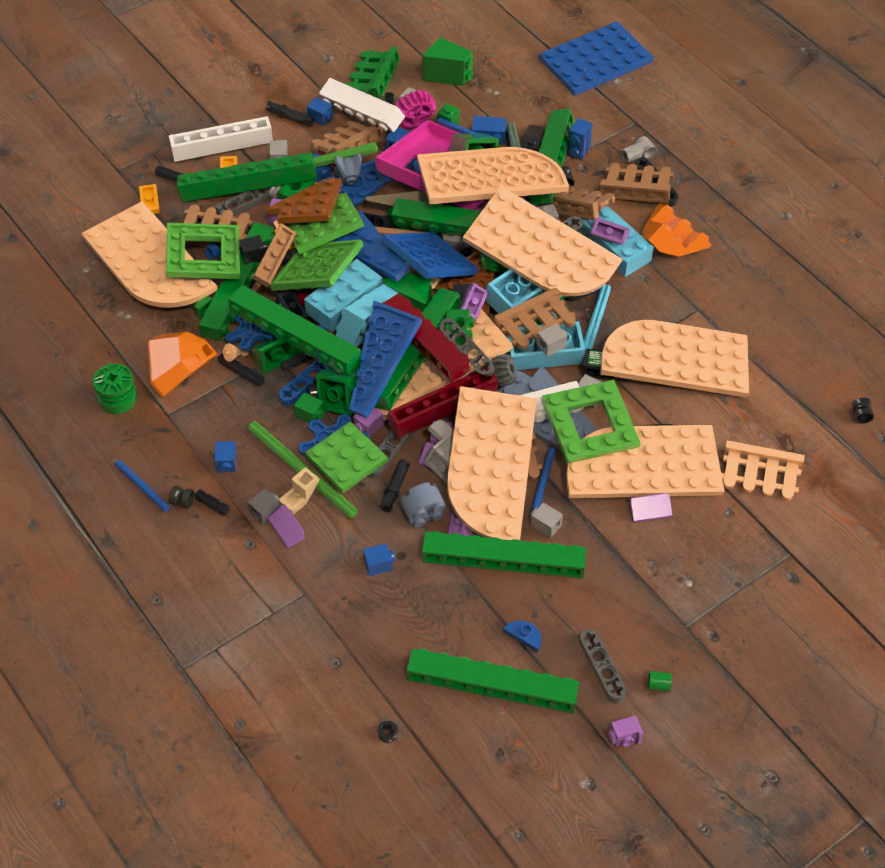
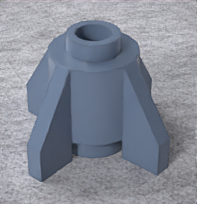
[334,153,362,185]

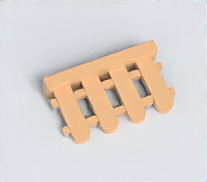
[721,440,805,500]

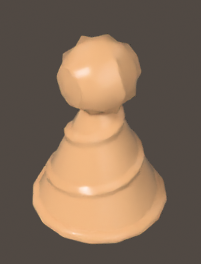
[223,343,249,362]

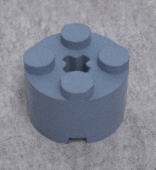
[400,483,446,528]

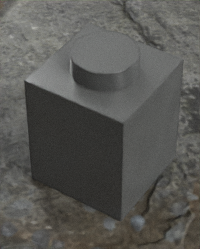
[248,488,280,525]

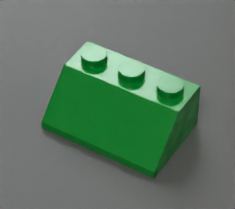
[251,338,304,374]

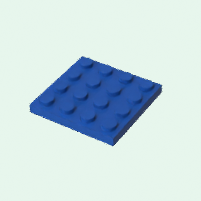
[381,232,479,279]

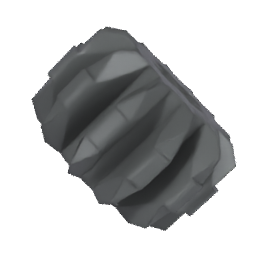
[491,354,517,386]

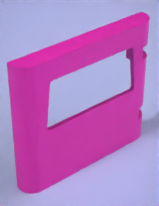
[375,120,485,210]

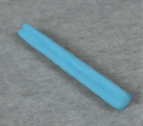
[584,284,611,349]

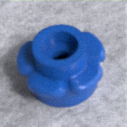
[205,243,221,260]

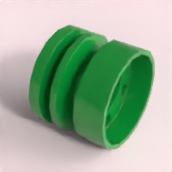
[93,363,137,414]

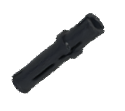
[266,101,314,127]
[379,459,410,512]

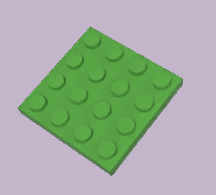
[284,193,364,255]
[270,239,364,291]

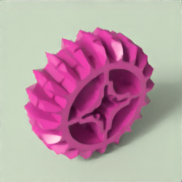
[394,89,436,130]

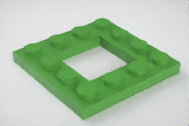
[166,223,240,279]
[542,380,641,464]

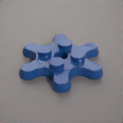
[225,315,276,352]
[299,415,370,473]

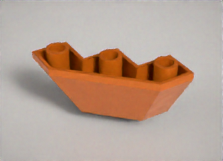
[643,204,712,257]
[147,331,218,398]

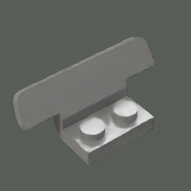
[424,420,454,483]

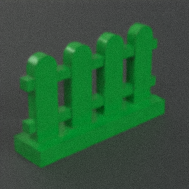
[346,46,400,100]

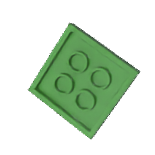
[305,421,388,494]

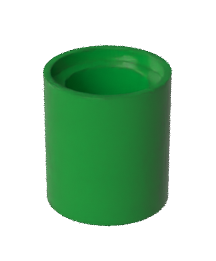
[648,671,672,692]

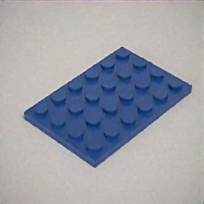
[539,21,654,96]

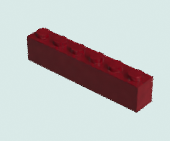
[382,293,470,383]
[388,367,498,439]

